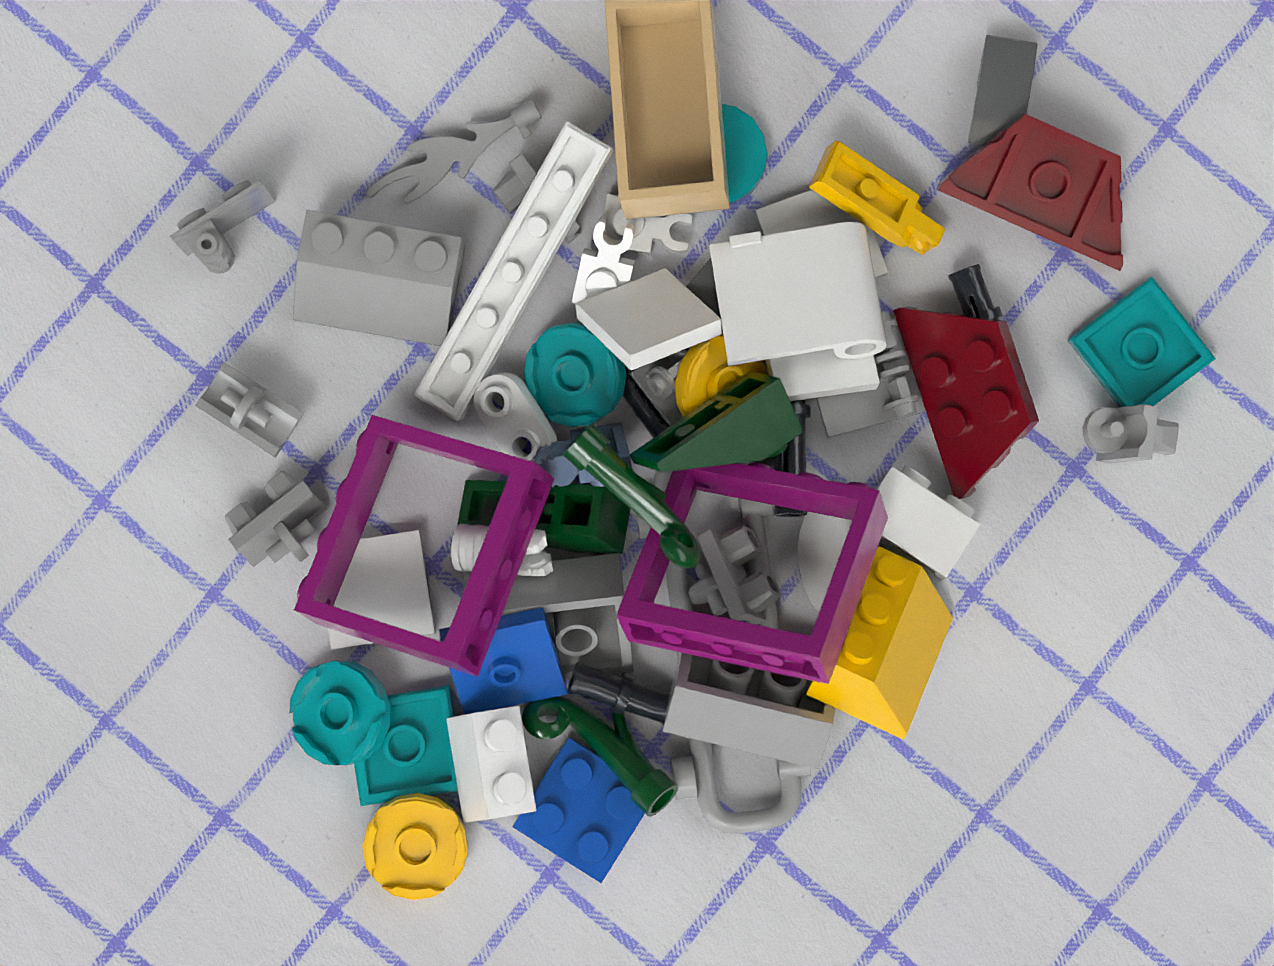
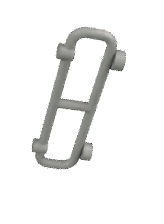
[635,461,811,834]

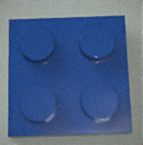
[512,737,645,883]

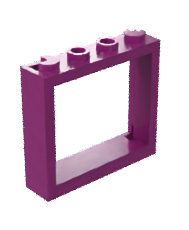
[294,415,555,677]
[616,463,888,684]

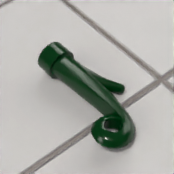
[562,423,700,569]
[522,696,678,817]

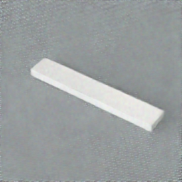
[414,122,615,422]

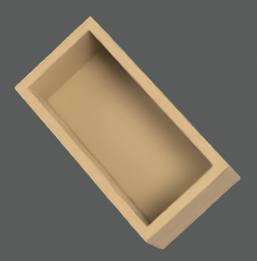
[604,0,730,219]

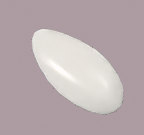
[798,512,852,611]

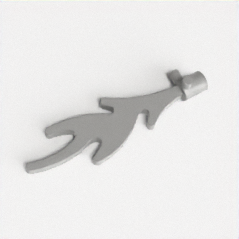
[366,99,542,203]

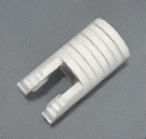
[451,524,553,576]

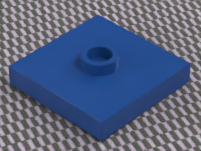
[439,607,567,715]

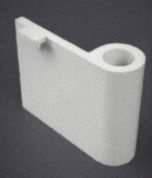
[709,222,887,366]

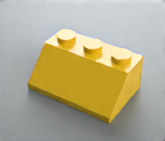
[806,546,953,740]

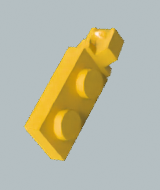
[809,140,945,255]

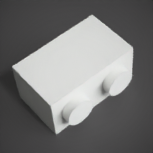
[876,466,981,580]
[446,706,536,823]

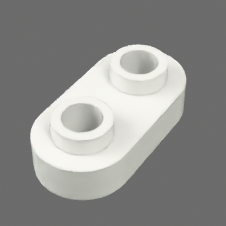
[474,372,557,462]

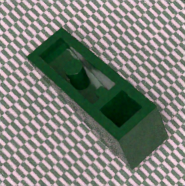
[629,371,803,472]
[457,480,631,554]

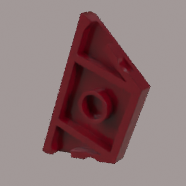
[936,113,1123,271]
[893,307,1039,499]

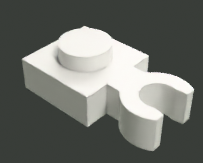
[603,194,693,256]
[571,216,635,304]

